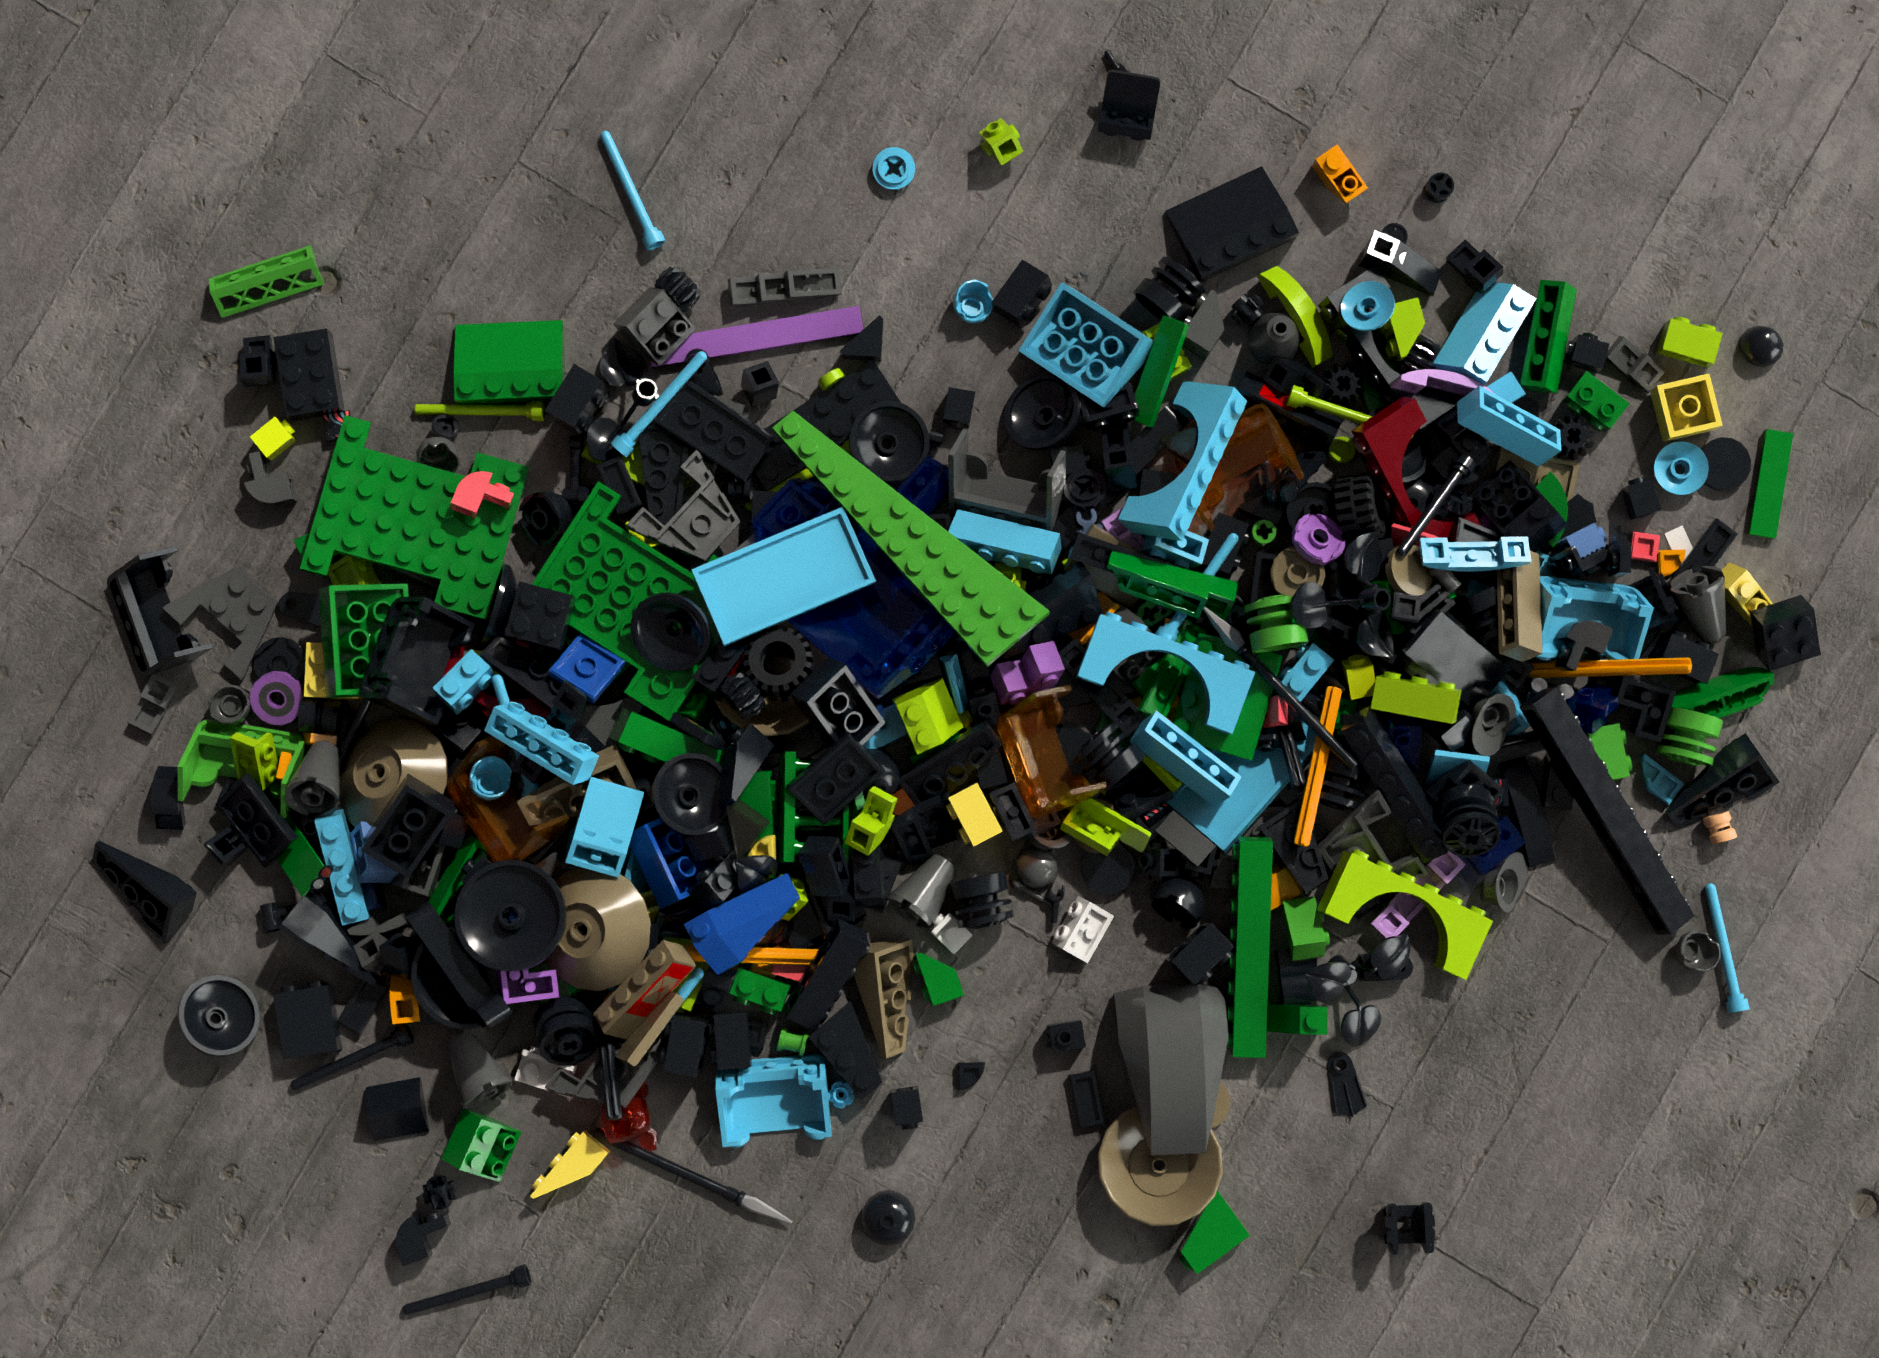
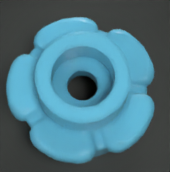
[828,1081,855,1108]

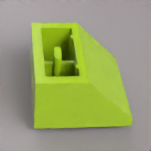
[1378,297,1425,366]

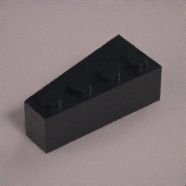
[1002,561,1103,660]

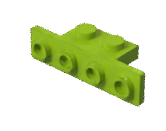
[1049,780,1151,856]

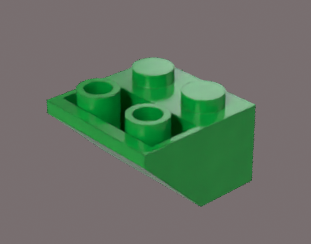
[441,1108,522,1182]

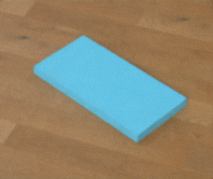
[691,507,876,646]
[1166,713,1320,853]

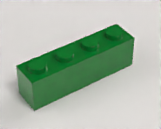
[1520,280,1577,394]

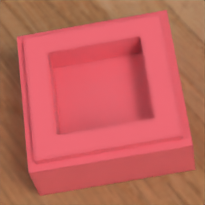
[1630,531,1660,563]

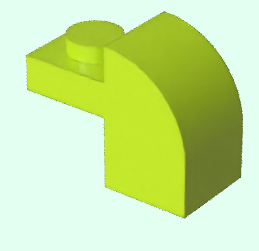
[845,786,898,856]

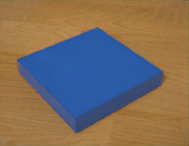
[548,632,625,704]

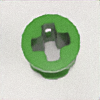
[1250,520,1276,546]
[777,1027,809,1057]

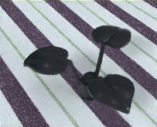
[587,338,663,462]
[1291,532,1394,657]
[735,855,811,948]
[1304,933,1410,1047]

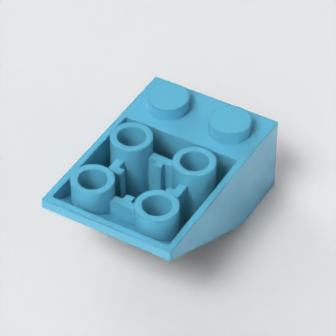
[565,777,644,878]

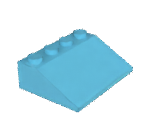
[1018,282,1154,407]

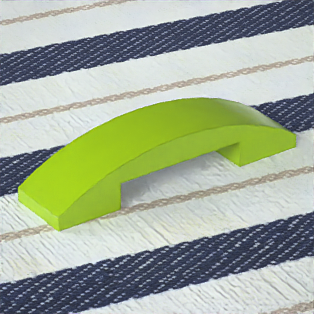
[1257,266,1333,368]

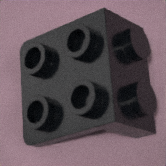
[1098,70,1161,141]

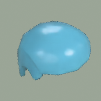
[953,279,994,324]
[469,755,512,801]

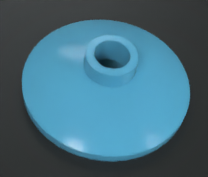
[1341,281,1395,331]
[1654,441,1709,495]

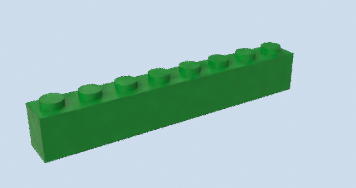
[1226,837,1273,1058]

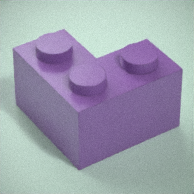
[989,641,1065,705]
[496,969,559,1004]

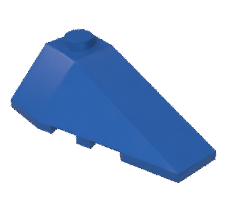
[684,873,800,975]

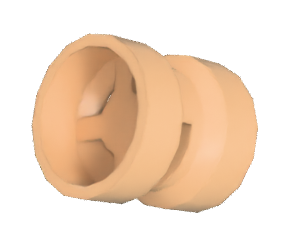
[1703,811,1737,845]

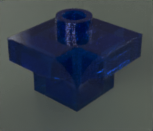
[1568,682,1618,734]

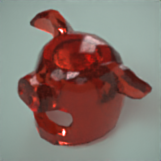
[601,1081,657,1150]

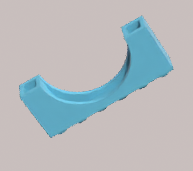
[1118,381,1247,541]
[1076,612,1255,735]

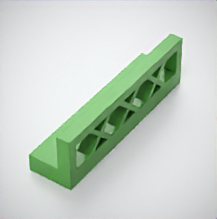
[209,245,324,318]

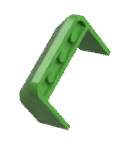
[177,719,304,818]

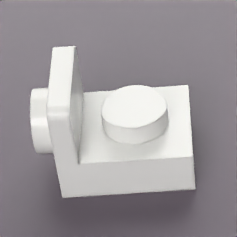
[931,913,972,954]

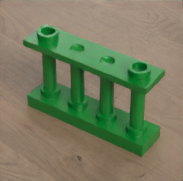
[778,751,852,862]

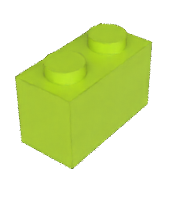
[1657,317,1723,368]

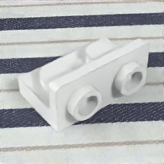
[1052,896,1114,963]
[514,1045,577,1097]

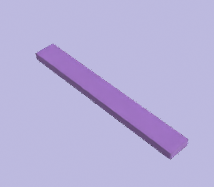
[651,306,863,368]

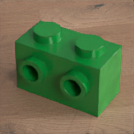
[1563,371,1630,432]
[729,967,791,1015]

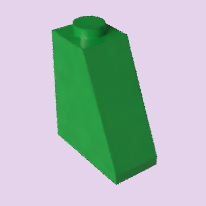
[1266,1004,1328,1035]
[1179,1190,1250,1274]

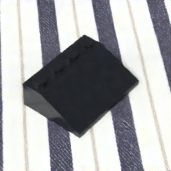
[1165,166,1299,283]

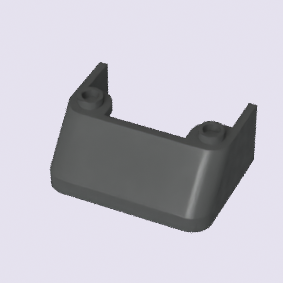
[948,429,1066,531]

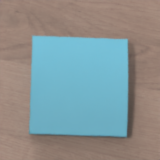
[1424,750,1490,785]

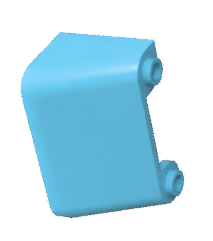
[1536,576,1654,660]
[715,1054,832,1148]

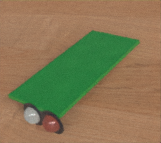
[276,813,333,897]

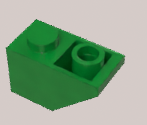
[912,952,964,1006]

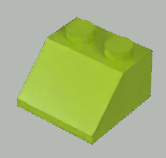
[892,678,963,754]

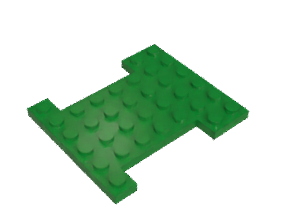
[300,415,529,621]
[532,481,720,722]

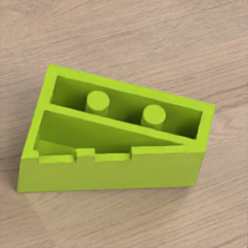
[1371,671,1462,724]

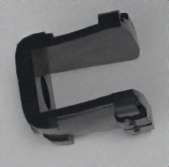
[1383,1202,1435,1255]

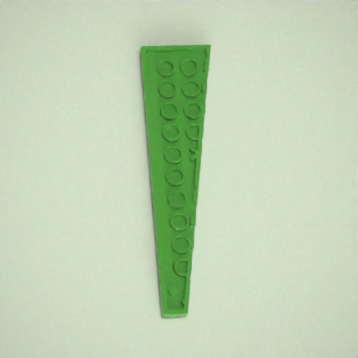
[772,411,1050,667]

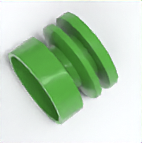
[1244,595,1309,653]
[1656,707,1723,766]

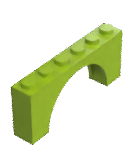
[1317,849,1493,980]

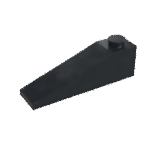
[1666,733,1779,828]
[92,841,197,943]
[279,889,380,986]

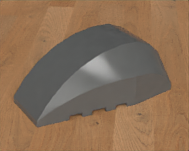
[1113,984,1228,1156]

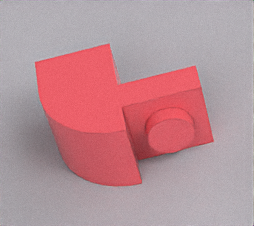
[450,471,514,518]

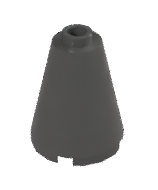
[1247,312,1301,365]
[1670,566,1726,644]
[285,741,340,817]
[887,853,956,931]
[447,1030,512,1110]

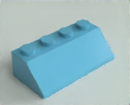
[1432,282,1537,385]

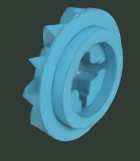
[873,147,915,190]

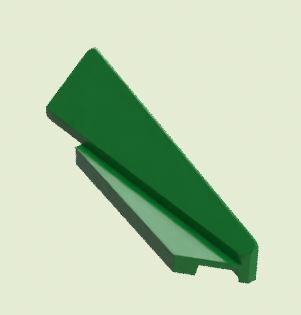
[1107,551,1238,621]

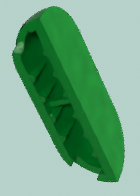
[1672,667,1774,718]
[738,771,778,878]

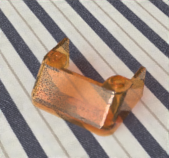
[1174,404,1304,531]
[997,685,1107,818]
[447,736,569,862]

